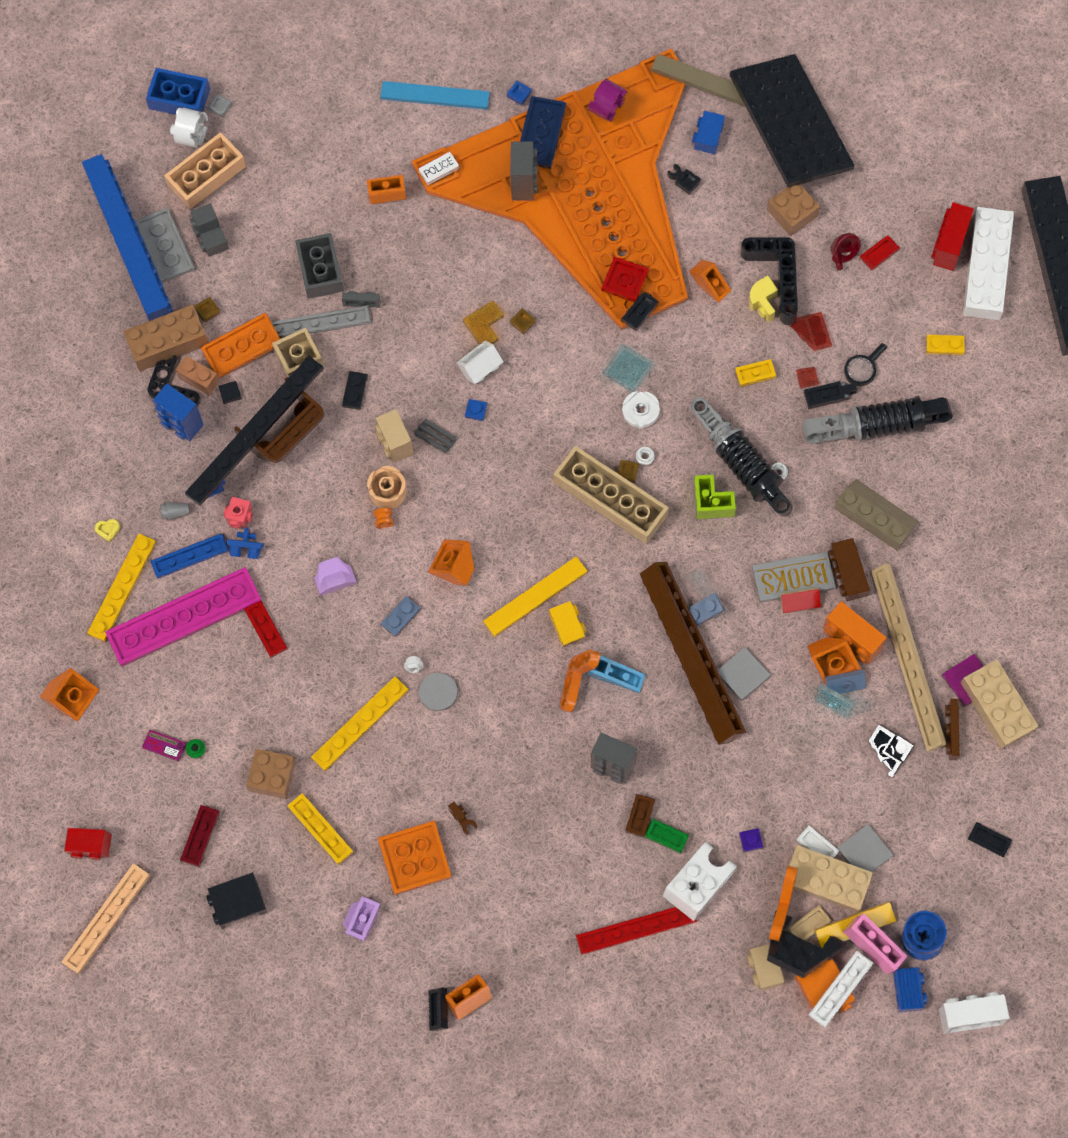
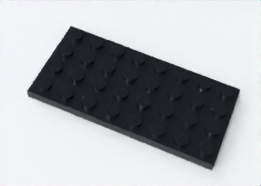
[729,54,855,188]

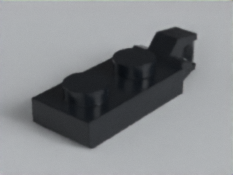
[803,381,857,409]

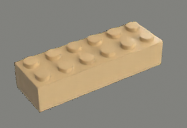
[553,446,669,545]

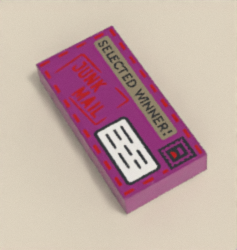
[142,730,186,762]

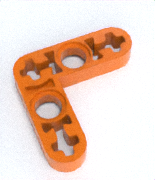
[560,649,600,713]
[769,865,798,942]

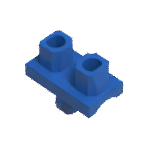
[227,527,264,559]

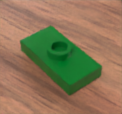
[645,819,689,854]

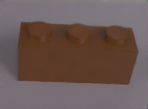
[828,538,870,602]

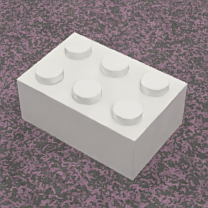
[939,992,1009,1034]

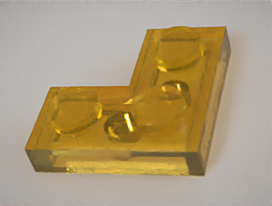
[463,300,504,345]

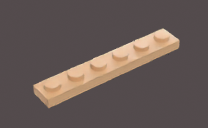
[62,864,150,974]

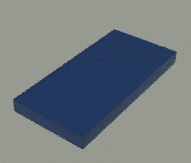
[520,96,567,169]

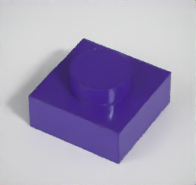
[739,828,763,853]

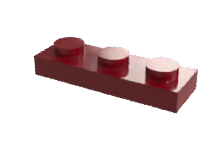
[180,805,220,867]

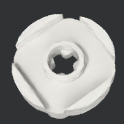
[622,391,660,429]

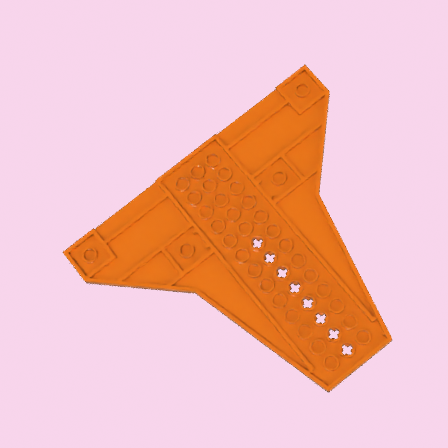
[411,48,688,330]

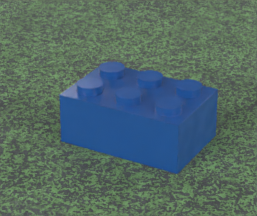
[146,68,210,115]
[152,384,204,441]

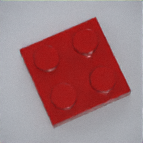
[601,256,649,302]

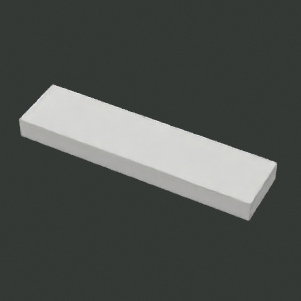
[808,951,873,1028]

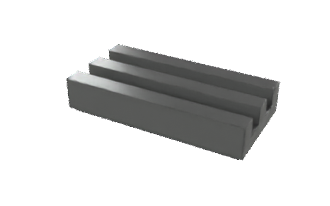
[415,418,457,454]

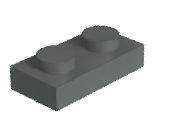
[342,291,381,308]

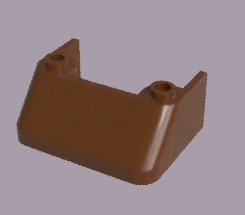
[234,377,324,463]

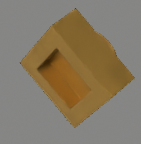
[194,296,221,323]
[510,308,536,335]
[618,460,639,483]

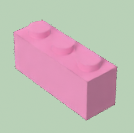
[843,914,907,974]

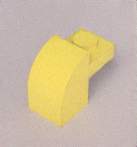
[749,276,778,322]

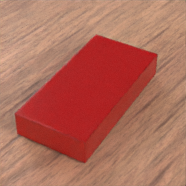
[860,235,900,271]

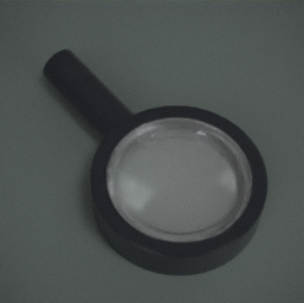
[844,343,887,386]

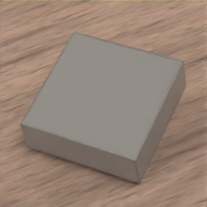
[207,94,232,117]

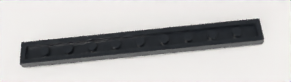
[185,356,324,506]

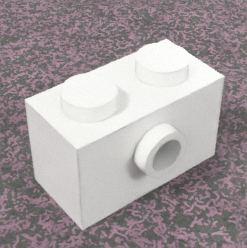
[456,341,503,384]

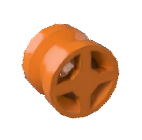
[373,508,394,529]

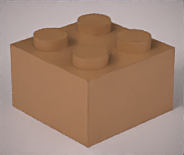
[767,185,820,236]
[246,749,296,799]

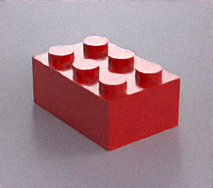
[931,202,974,271]

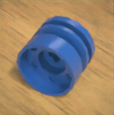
[902,911,947,961]

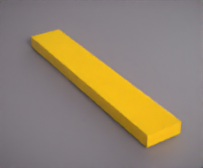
[483,557,588,637]

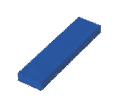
[151,533,229,579]

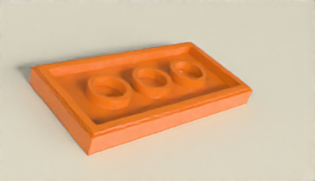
[201,312,280,378]

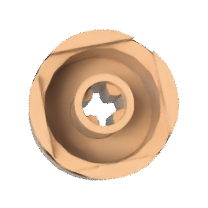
[367,466,407,509]

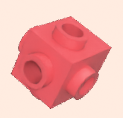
[224,497,253,529]

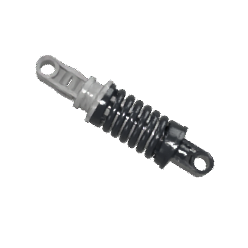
[802,396,953,444]
[691,397,793,517]

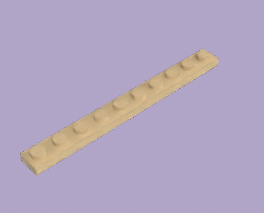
[871,564,947,751]

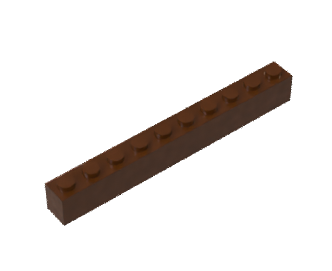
[640,562,747,745]

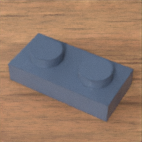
[689,593,725,626]
[381,596,421,637]

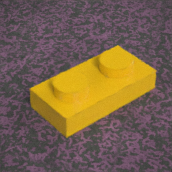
[926,334,965,355]
[735,359,776,387]

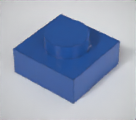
[507,81,532,106]
[465,399,487,421]

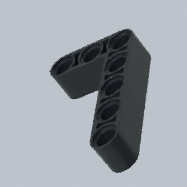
[740,237,798,325]

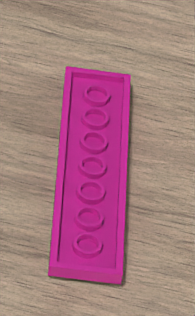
[105,567,262,667]

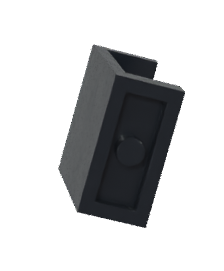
[206,872,267,929]

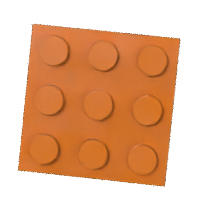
[378,820,452,895]

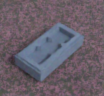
[825,669,866,696]

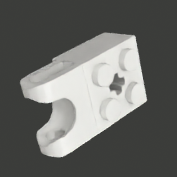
[663,842,737,921]

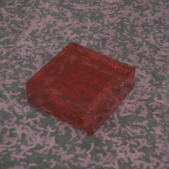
[796,367,819,388]

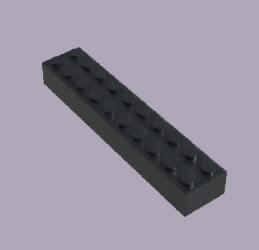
[1021,176,1068,356]

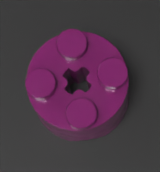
[588,78,627,122]

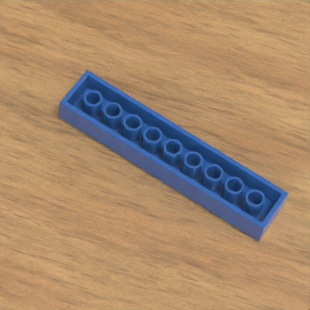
[82,154,173,321]

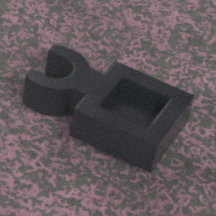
[667,164,701,195]

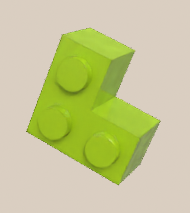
[694,474,736,519]

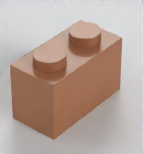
[176,356,220,396]

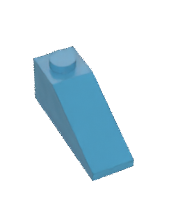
[584,655,645,693]

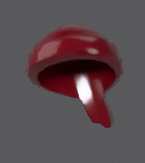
[830,233,861,271]

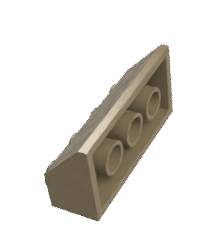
[834,479,919,551]

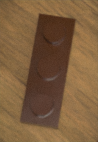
[945,699,960,760]

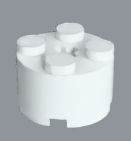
[170,108,208,148]

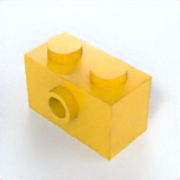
[548,601,587,647]

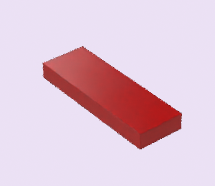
[244,601,288,658]

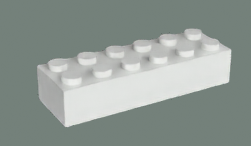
[963,207,1014,320]

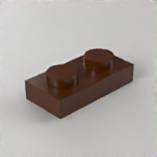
[625,794,655,838]

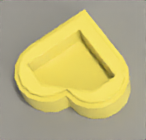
[95,519,120,543]

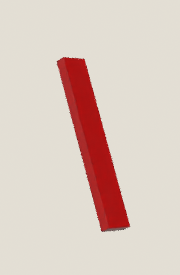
[576,907,697,955]

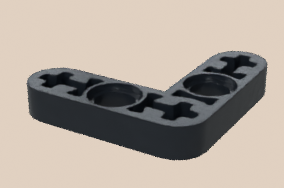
[148,355,201,407]

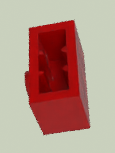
[64,828,112,860]

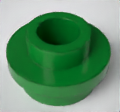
[186,739,206,759]

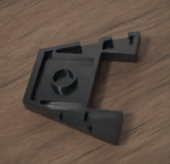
[767,910,847,978]

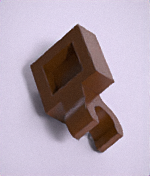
[448,802,478,836]

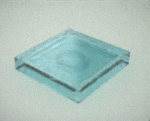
[602,344,654,392]
[815,684,856,719]

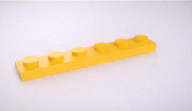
[87,534,156,642]
[311,676,409,771]

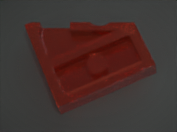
[788,312,832,351]

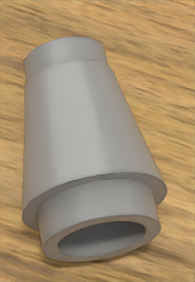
[160,502,189,521]

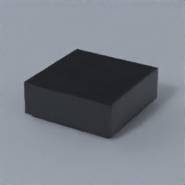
[218,381,242,404]

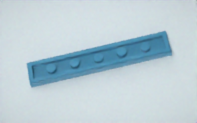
[380,81,490,110]

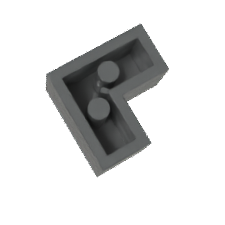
[189,203,229,257]

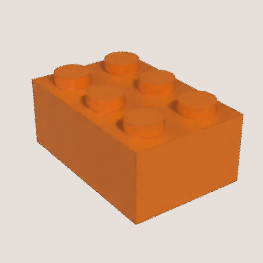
[823,601,887,665]

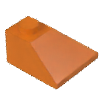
[428,539,474,586]
[807,637,861,685]
[40,668,99,722]

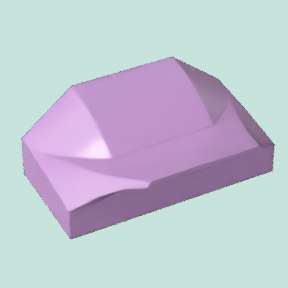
[314,557,357,596]
[342,896,381,942]

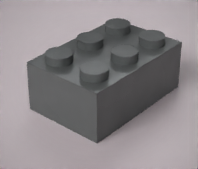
[510,142,538,201]
[295,233,344,299]
[591,733,637,784]

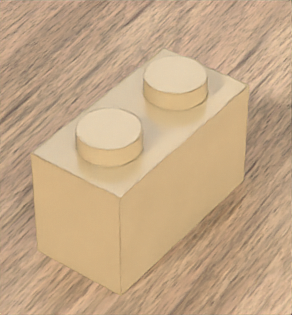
[746,944,784,991]

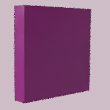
[942,654,984,707]

